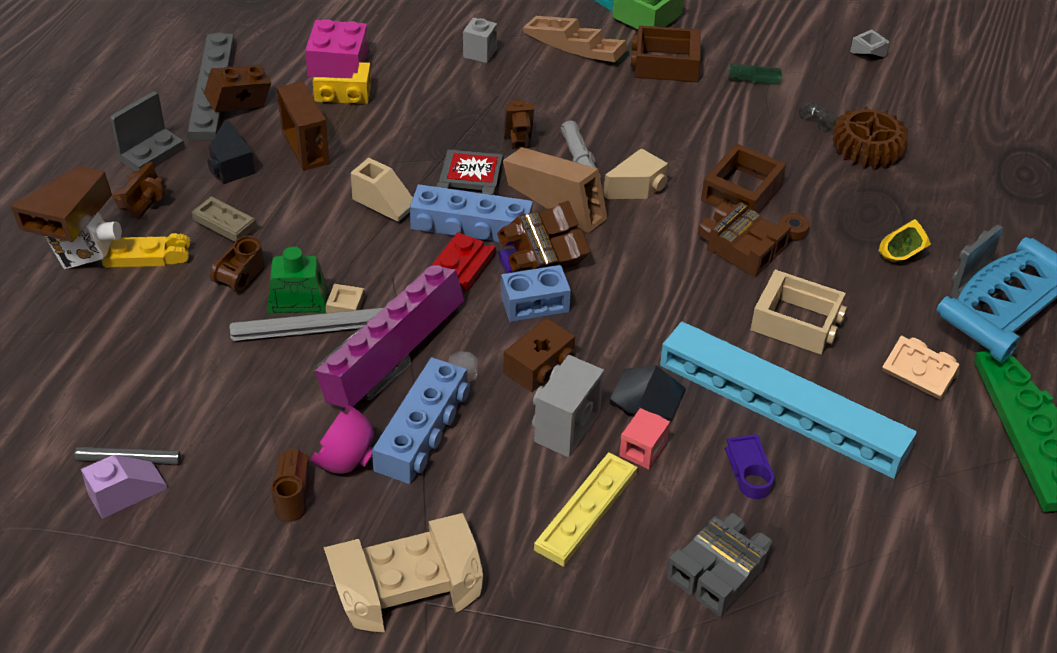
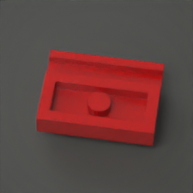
[432,232,496,291]

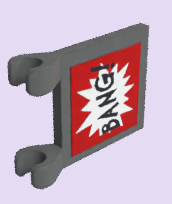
[436,149,503,195]

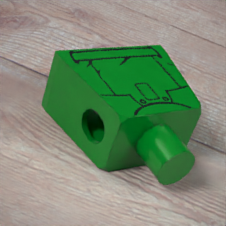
[267,247,328,314]

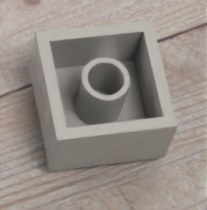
[532,355,604,457]

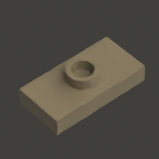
[191,196,257,242]

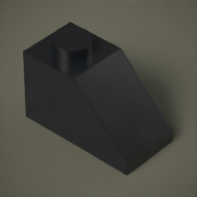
[207,121,255,184]

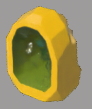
[879,219,931,262]

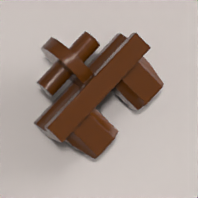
[503,99,535,149]
[112,162,166,217]

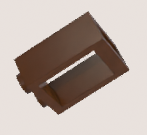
[630,25,701,82]
[277,81,330,171]
[701,143,786,213]

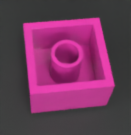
[305,19,369,79]

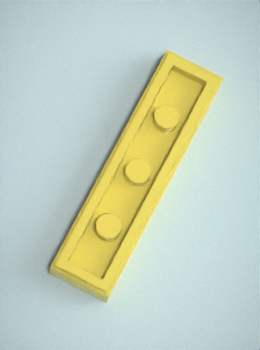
[534,452,637,567]

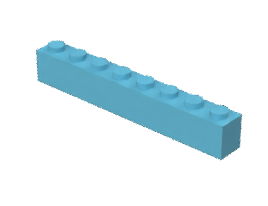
[660,321,917,479]

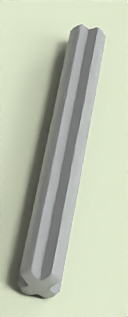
[229,308,384,341]

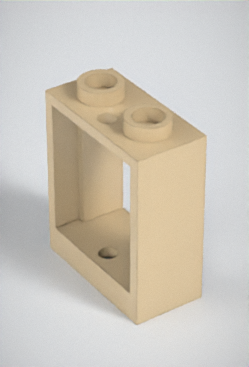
[750,270,848,355]

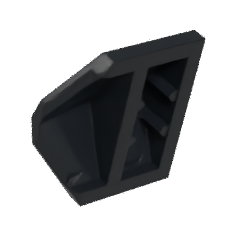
[610,365,685,422]

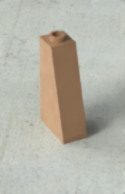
[503,147,608,233]

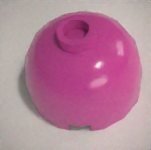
[311,404,374,474]

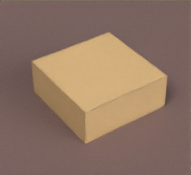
[326,284,365,313]

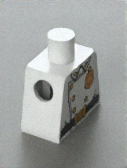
[45,212,122,269]

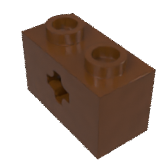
[203,65,272,112]
[503,317,575,392]

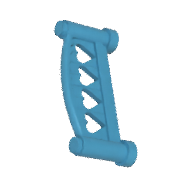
[936,237,1057,363]

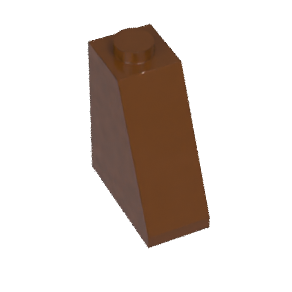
[11,166,112,242]

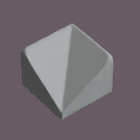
[850,29,890,57]

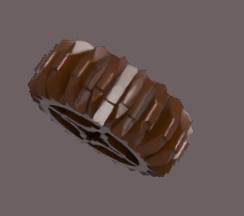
[832,107,908,169]

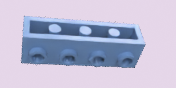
[410,184,533,242]
[372,357,470,484]

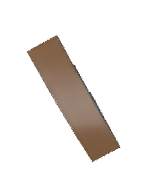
[523,16,628,62]

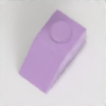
[81,455,167,519]

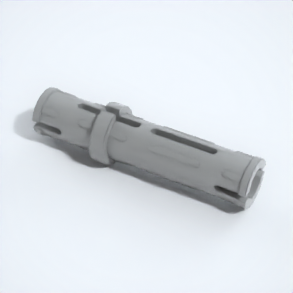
[561,121,601,178]

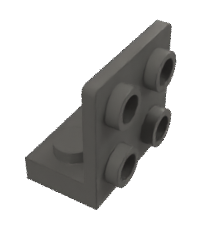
[110,91,185,171]
[950,224,1017,312]

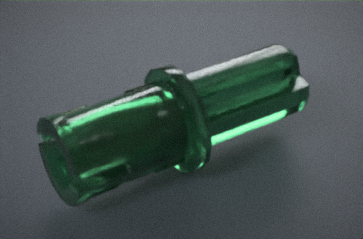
[728,63,782,84]

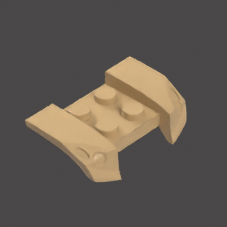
[324,513,483,632]

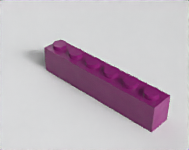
[315,265,464,407]

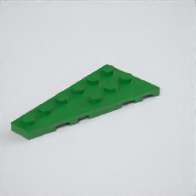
[974,351,1057,512]

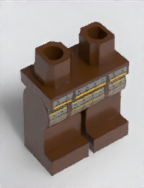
[497,201,591,272]
[698,202,791,278]

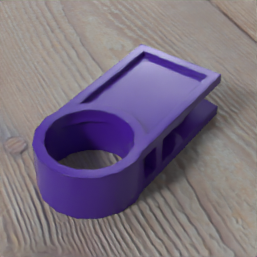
[725,434,774,499]

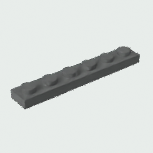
[188,33,234,140]

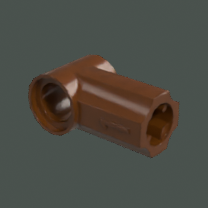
[271,449,309,521]

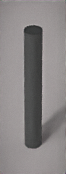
[75,447,181,464]

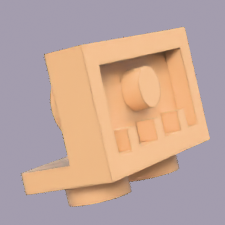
[882,336,960,400]

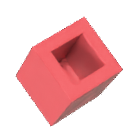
[619,408,670,469]

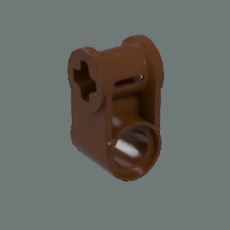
[210,235,265,293]

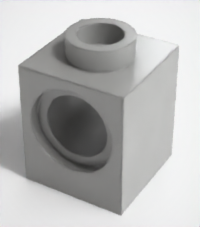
[463,18,497,63]

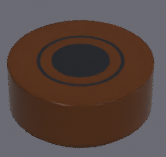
[780,213,809,240]

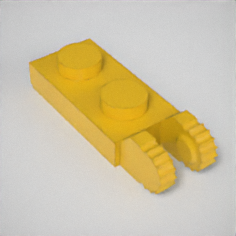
[102,233,191,268]

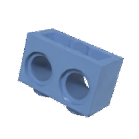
[501,265,571,322]

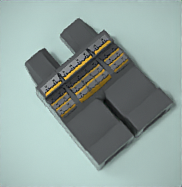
[666,513,772,618]

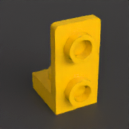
[313,62,371,104]

